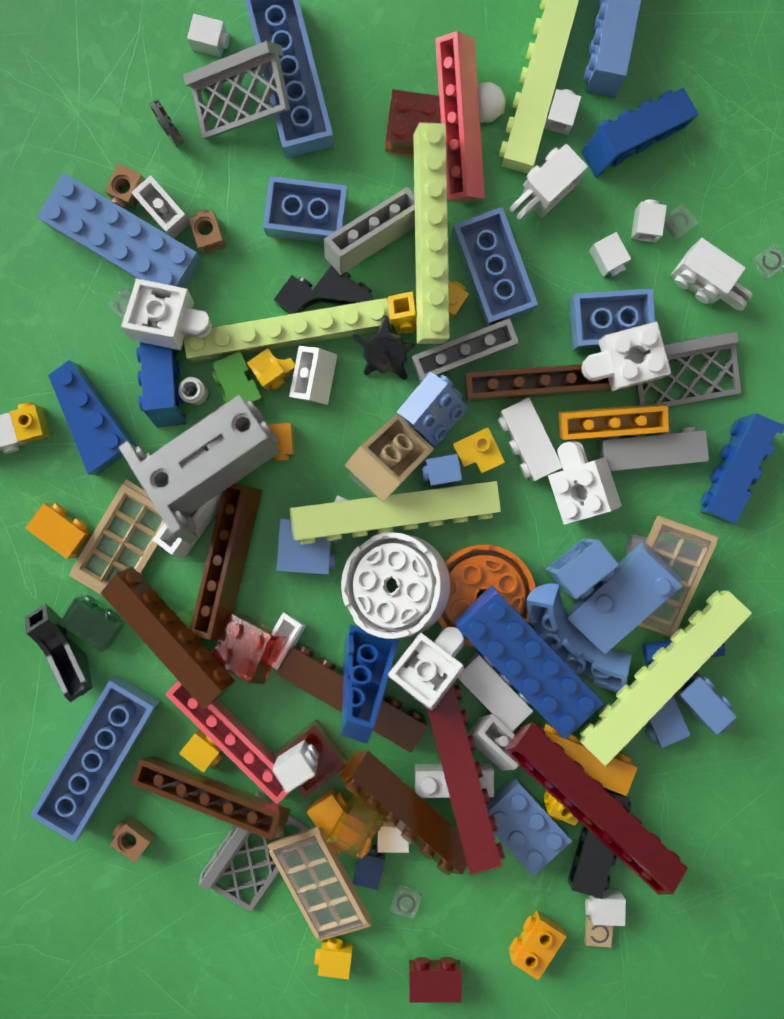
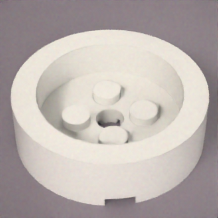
[341,533,450,639]

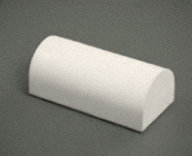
[257,612,307,670]

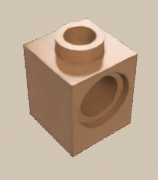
[105,164,145,210]
[188,210,227,254]
[110,817,156,863]

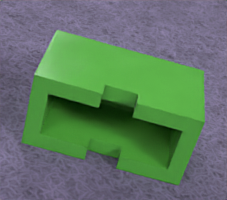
[211,351,265,405]

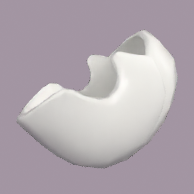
[478,82,506,123]

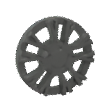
[149,99,184,148]

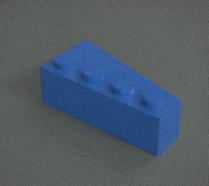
[581,87,699,178]
[136,322,187,428]
[48,360,137,476]
[700,413,784,524]
[341,624,399,744]

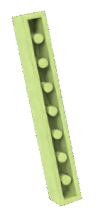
[499,0,579,174]
[413,123,449,344]
[184,298,392,363]
[289,481,501,544]
[578,591,752,766]

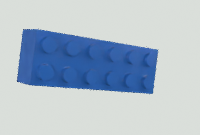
[454,585,604,739]

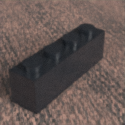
[568,788,631,899]

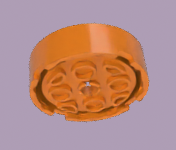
[438,544,536,647]

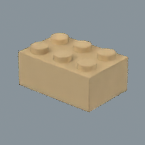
[345,414,434,502]

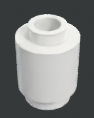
[178,377,209,406]

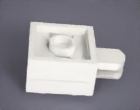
[509,143,588,221]
[670,238,753,310]
[121,279,212,350]
[582,322,671,391]
[548,440,622,525]
[388,627,464,711]

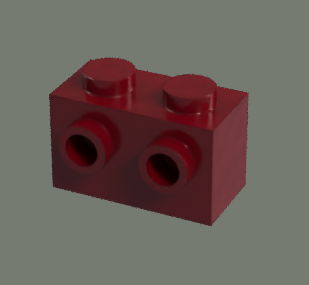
[409,957,462,1003]

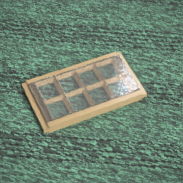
[69,479,165,596]
[638,516,719,637]
[267,826,372,941]

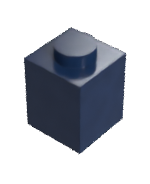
[353,844,385,890]

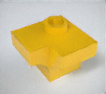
[247,348,295,391]
[453,427,505,474]

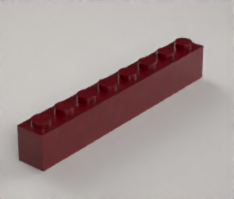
[427,684,505,875]
[504,723,688,895]

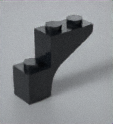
[274,265,373,314]
[25,604,93,702]

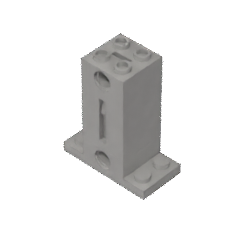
[119,395,281,544]

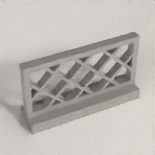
[183,41,290,140]
[636,332,742,406]
[199,791,309,912]

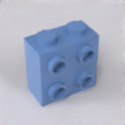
[397,372,468,447]
[277,519,337,574]
[674,672,736,735]

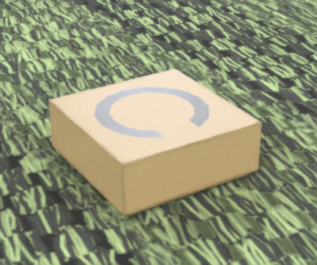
[584,916,613,948]

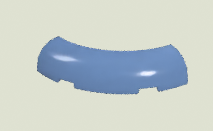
[527,584,632,692]

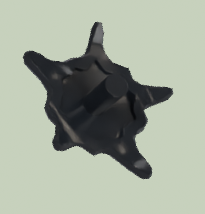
[353,316,415,379]

